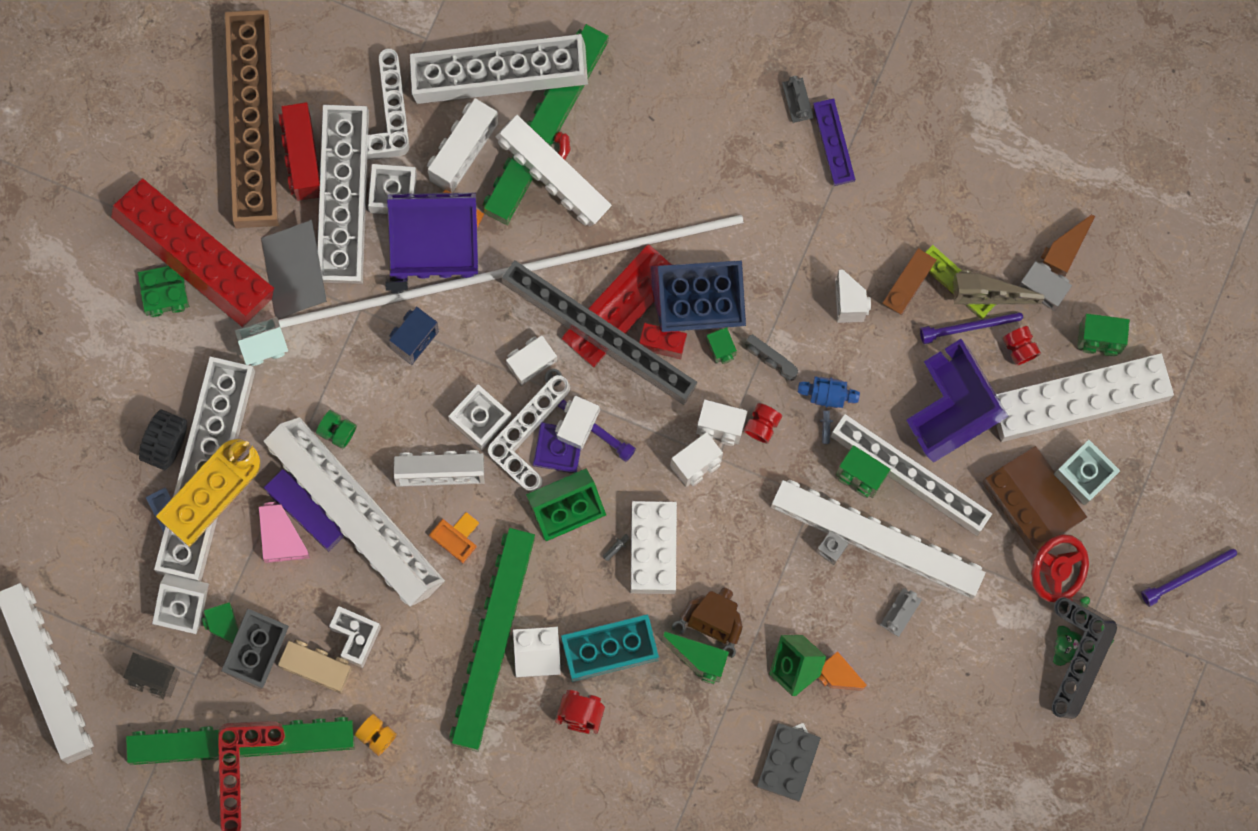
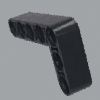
[1052,597,1117,719]

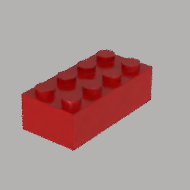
[278,102,320,201]

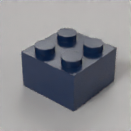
[389,306,439,365]

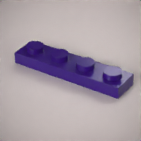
[813,98,856,186]

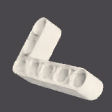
[367,49,409,160]
[488,375,570,492]

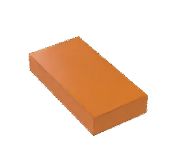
[429,519,477,564]

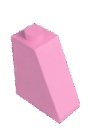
[259,502,310,563]

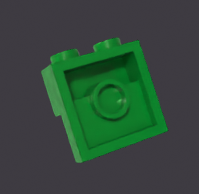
[138,266,190,317]

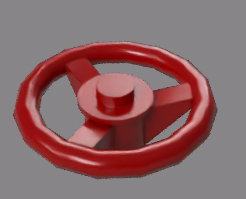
[1031,535,1089,602]

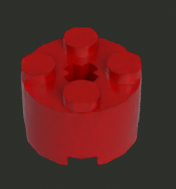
[555,690,605,734]

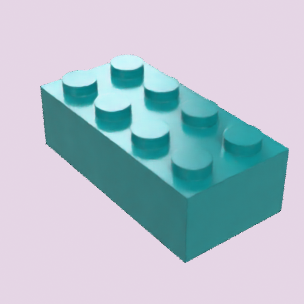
[561,614,659,682]

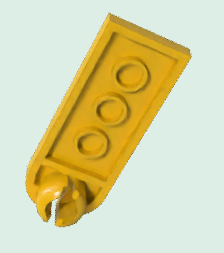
[156,439,260,547]

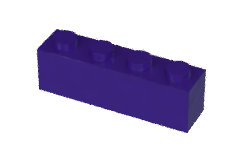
[264,469,344,552]

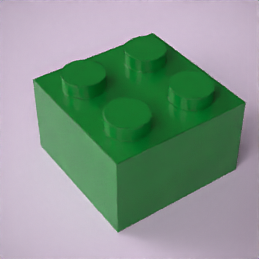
[1077,313,1130,356]
[836,445,891,499]

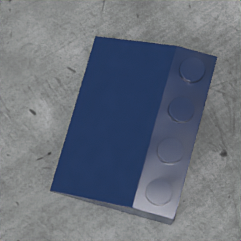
[651,260,746,332]

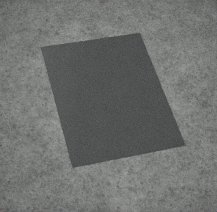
[261,220,327,319]

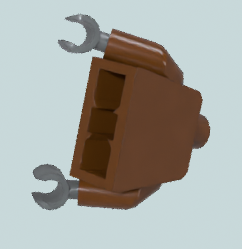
[672,588,743,658]

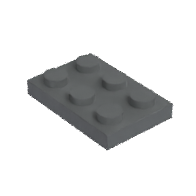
[757,723,821,802]

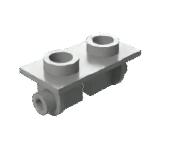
[880,588,922,637]

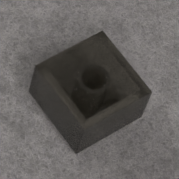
[123,653,180,700]

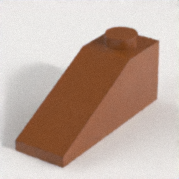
[1040,214,1095,277]
[883,248,937,315]

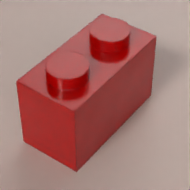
[639,323,687,360]

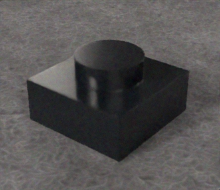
[385,276,408,294]

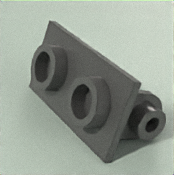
[782,76,814,123]

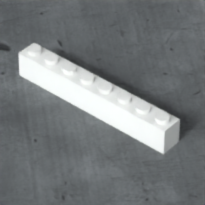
[831,414,992,536]

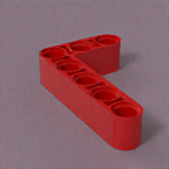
[218,721,285,831]

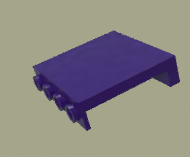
[387,192,478,279]

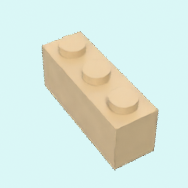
[278,640,352,694]

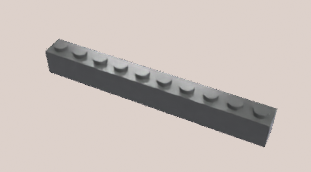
[502,260,697,405]

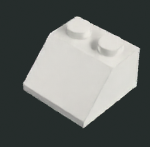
[835,270,871,323]
[513,627,561,678]

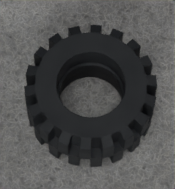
[139,409,187,471]

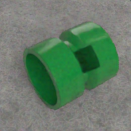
[316,409,357,450]

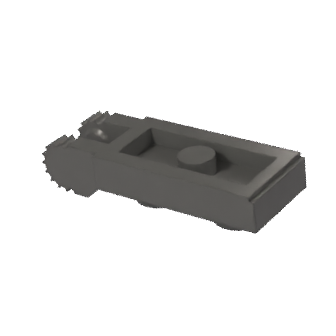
[745,334,798,381]

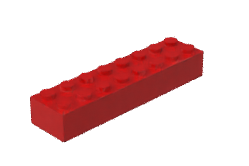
[111,178,274,328]

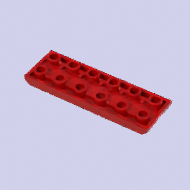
[561,244,672,368]

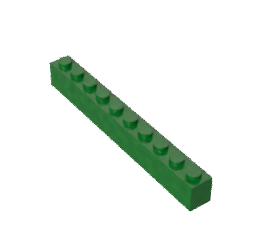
[482,24,609,226]
[449,528,535,752]
[126,717,355,765]

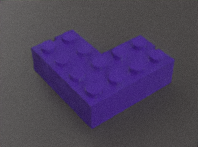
[906,339,1009,463]

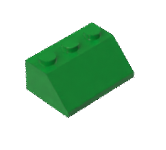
[526,468,606,542]

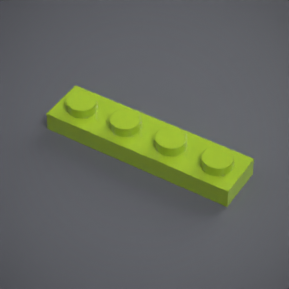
[925,245,997,320]

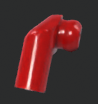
[554,132,571,160]

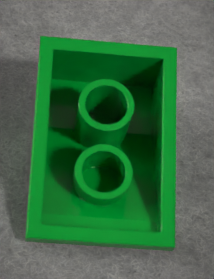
[662,632,729,685]

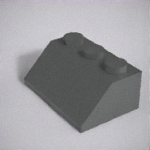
[221,609,289,689]

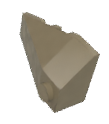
[953,270,1044,304]

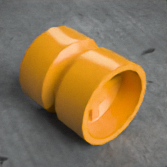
[354,714,397,756]

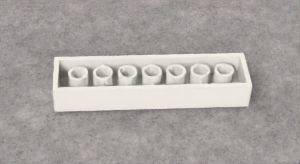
[410,34,588,104]
[318,105,369,284]
[996,353,1174,442]
[0,583,94,764]

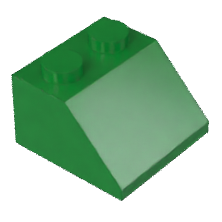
[769,635,826,696]

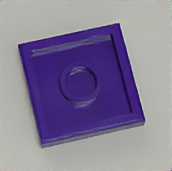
[533,422,581,473]

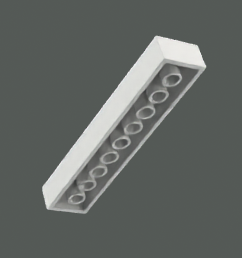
[154,357,255,582]
[264,417,445,606]

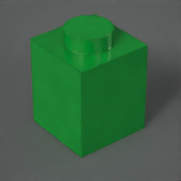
[706,327,737,364]

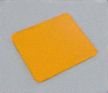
[454,512,479,537]

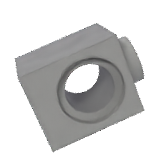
[816,531,849,565]

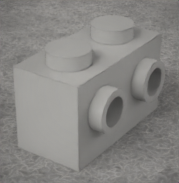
[1019,261,1072,311]

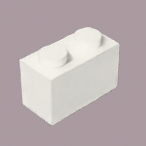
[506,335,557,386]
[555,396,600,450]

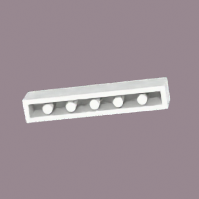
[495,115,612,227]

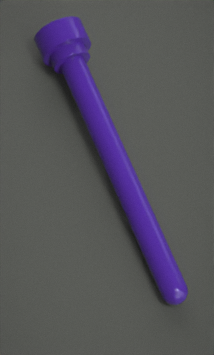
[920,312,1023,345]
[547,397,636,462]
[1141,549,1237,607]

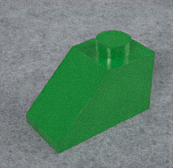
[202,602,239,644]

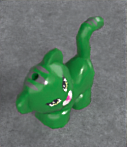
[1053,596,1115,666]

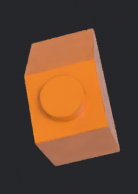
[817,651,867,691]

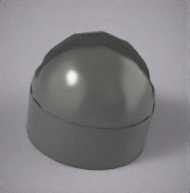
[545,369,563,386]

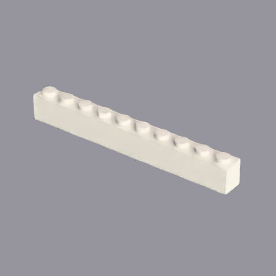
[771,480,986,599]

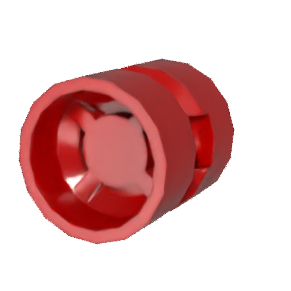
[1002,326,1041,366]
[743,403,783,444]

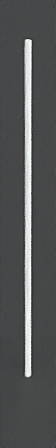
[278,215,744,328]

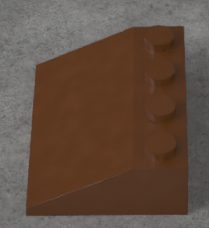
[982,446,1087,555]

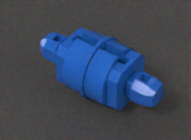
[798,377,860,408]

